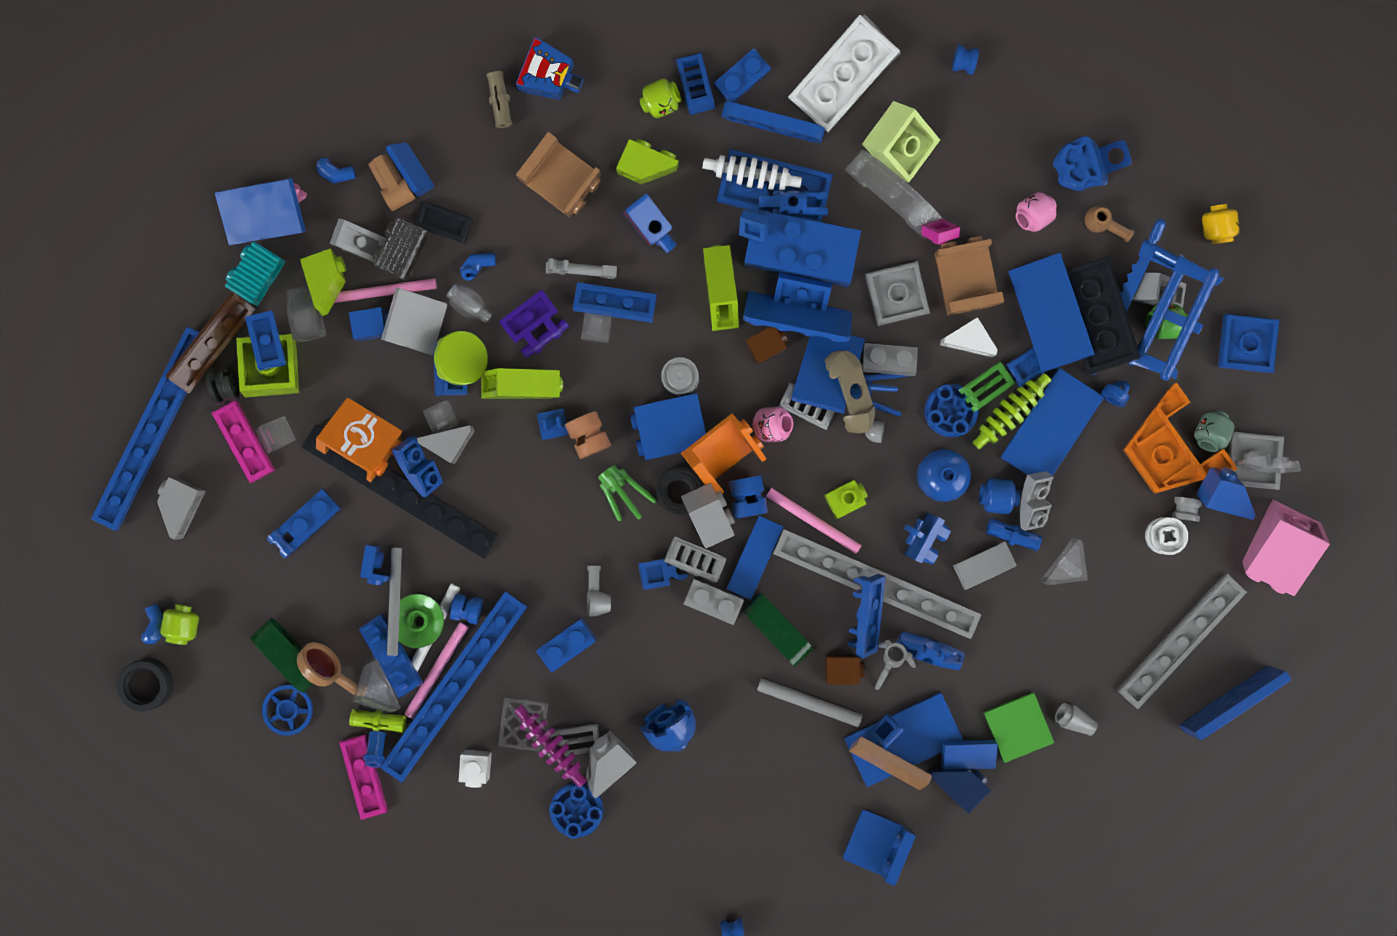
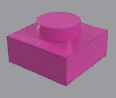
[921,219,960,244]

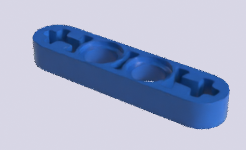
[721,102,825,143]

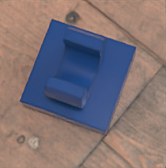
[739,207,770,243]
[537,408,569,440]

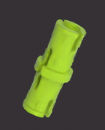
[349,709,407,733]

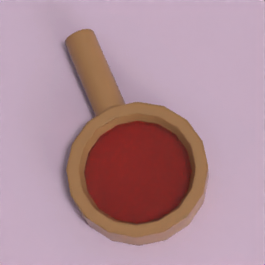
[297,642,365,698]

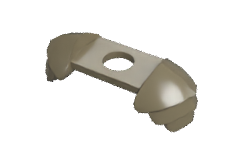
[825,350,875,433]

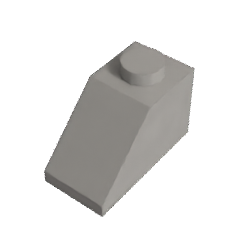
[1131,272,1187,308]
[157,477,206,540]
[586,731,637,798]

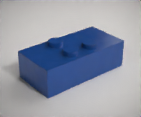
[744,210,861,288]

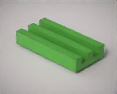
[959,361,1015,412]

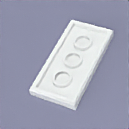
[788,15,900,133]

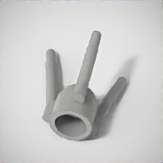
[875,640,916,690]

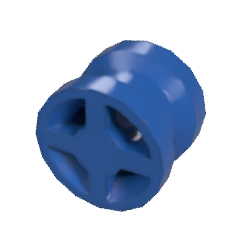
[951,44,979,75]
[720,917,745,936]

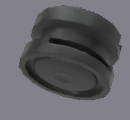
[205,364,241,405]

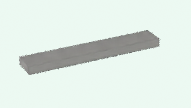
[1116,573,1247,709]

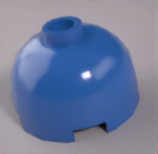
[916,449,971,502]
[640,700,696,752]

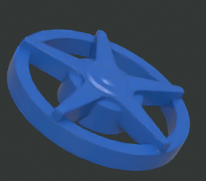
[262,685,313,736]

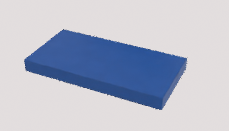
[717,149,833,222]
[1008,253,1095,372]
[999,368,1104,476]
[1179,665,1291,740]
[843,692,964,787]

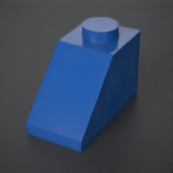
[1197,467,1256,520]

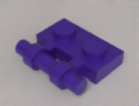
[499,290,569,358]

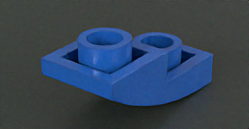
[392,436,443,497]

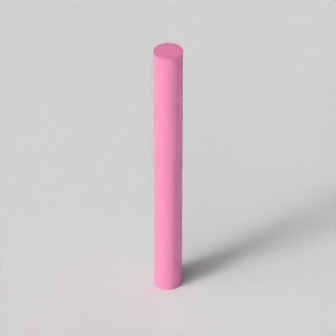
[334,278,437,303]
[766,488,862,554]
[404,622,469,719]

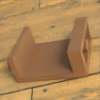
[516,132,602,218]
[934,236,1004,316]

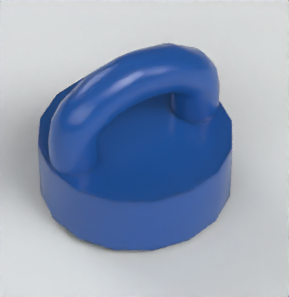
[1101,380,1130,407]

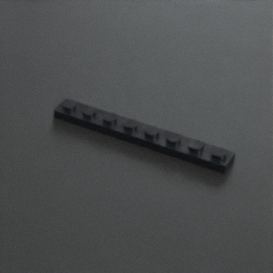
[302,424,499,559]

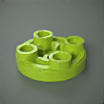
[434,331,488,385]

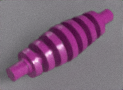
[514,705,587,787]

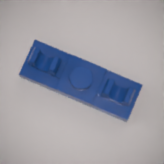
[848,574,885,659]
[359,614,423,698]

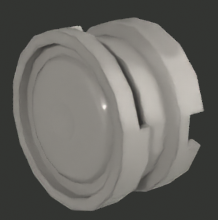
[661,357,699,396]

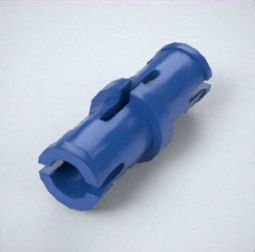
[986,518,1043,552]

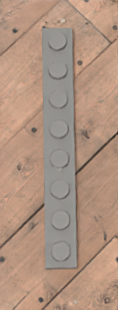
[773,529,981,639]

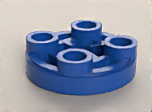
[924,384,979,437]
[549,783,604,839]

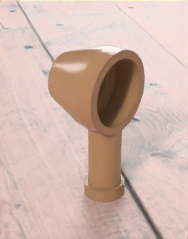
[1084,205,1135,242]

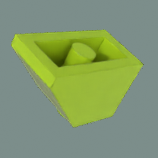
[300,248,346,316]

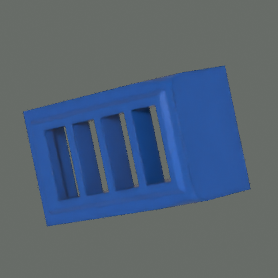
[676,53,715,115]

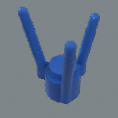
[850,373,909,416]

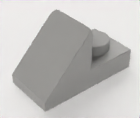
[330,219,387,263]

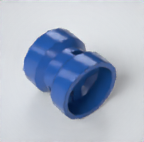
[450,593,483,625]

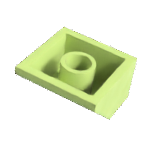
[862,101,940,183]

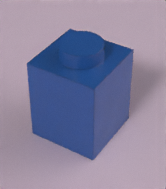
[349,307,388,341]

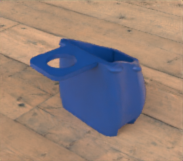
[1053,135,1132,191]

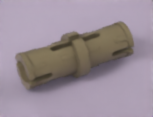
[486,71,513,128]

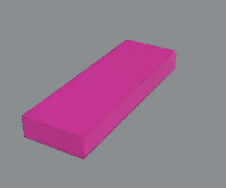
[212,400,275,483]
[339,734,388,820]

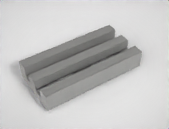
[547,723,600,757]

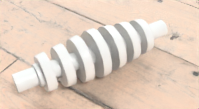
[702,155,802,190]

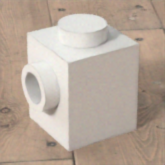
[458,750,492,788]

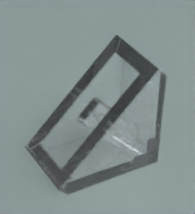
[1040,538,1088,585]
[353,659,401,714]

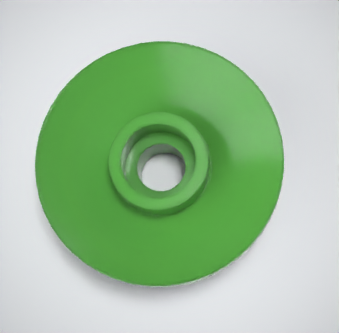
[398,594,444,648]

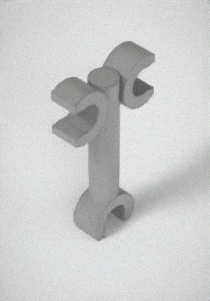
[545,258,617,279]

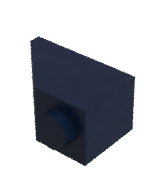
[926,768,991,814]

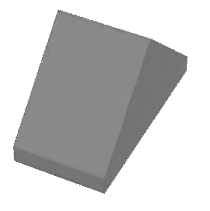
[417,425,474,464]

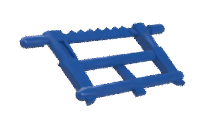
[1092,219,1224,381]

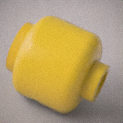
[1202,204,1240,244]

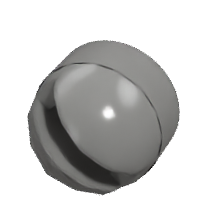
[865,421,885,443]

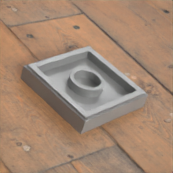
[865,261,930,326]
[381,288,447,355]
[1226,432,1284,490]

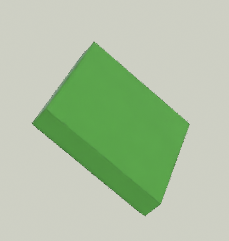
[983,692,1054,763]

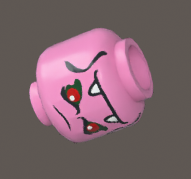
[1016,192,1057,232]
[753,407,793,442]

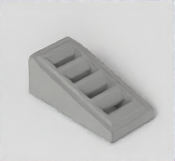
[778,382,835,430]
[664,537,726,583]

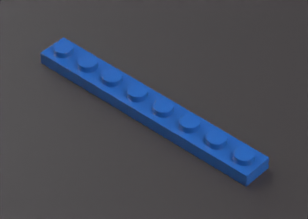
[91,327,200,531]
[380,591,528,783]

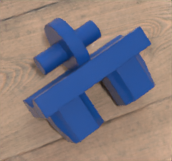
[904,513,951,564]

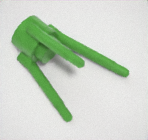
[598,465,657,521]

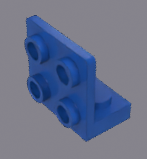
[843,809,916,886]

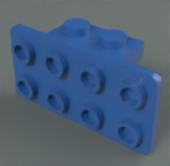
[743,273,852,342]

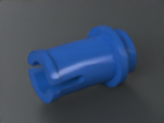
[363,731,386,768]

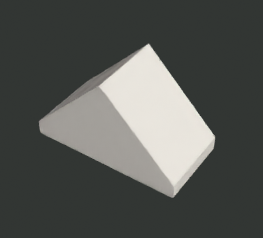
[940,317,998,357]

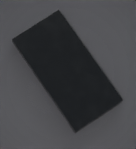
[1066,256,1141,376]

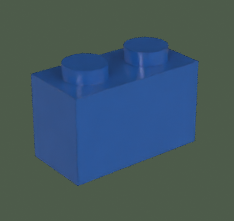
[536,617,598,673]

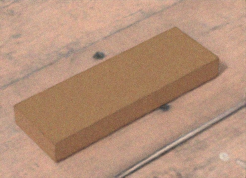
[849,737,932,790]

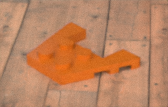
[1123,382,1238,493]

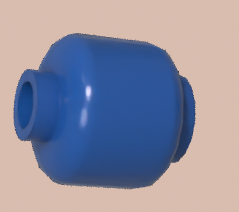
[979,478,1020,514]

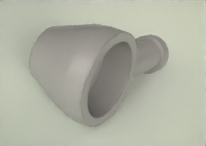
[587,566,611,617]

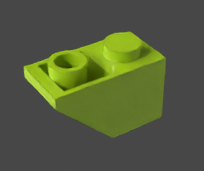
[616,139,679,184]

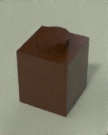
[745,327,789,365]
[825,655,865,685]

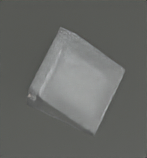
[256,416,296,454]

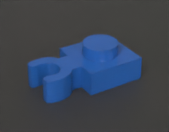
[638,559,688,590]

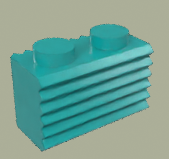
[225,241,286,306]

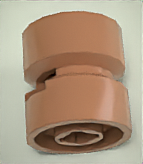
[565,411,612,459]

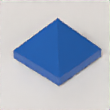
[869,714,904,750]

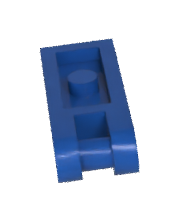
[267,489,342,559]

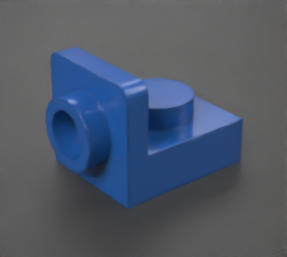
[360,544,390,586]

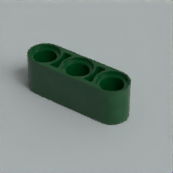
[742,592,814,667]
[250,618,324,693]

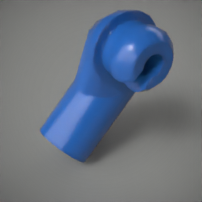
[316,157,356,184]
[460,253,496,281]
[141,604,163,645]

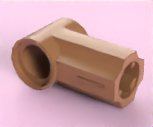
[369,154,416,212]

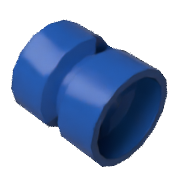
[728,476,768,519]

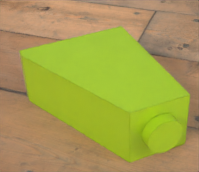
[703,245,739,331]
[481,368,563,399]

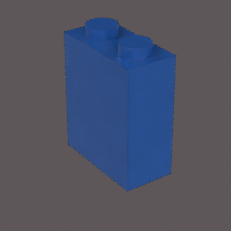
[630,393,706,460]

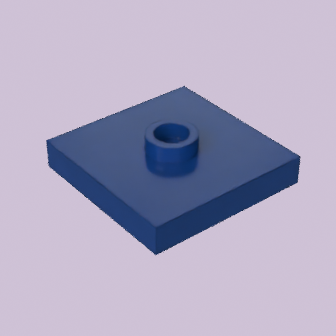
[1218,314,1279,373]

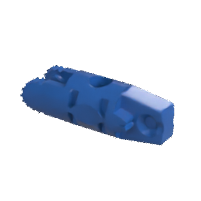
[759,191,828,215]
[895,632,964,670]

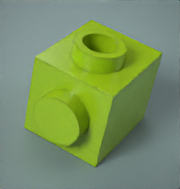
[824,480,868,519]

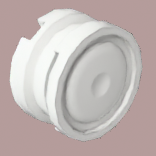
[1145,517,1188,555]

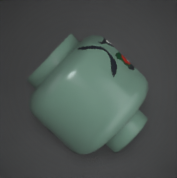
[1194,410,1235,452]

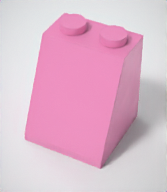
[1242,500,1330,596]

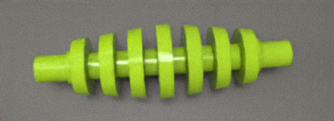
[972,373,1051,450]

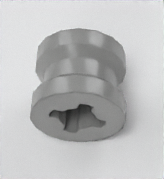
[1172,497,1202,522]

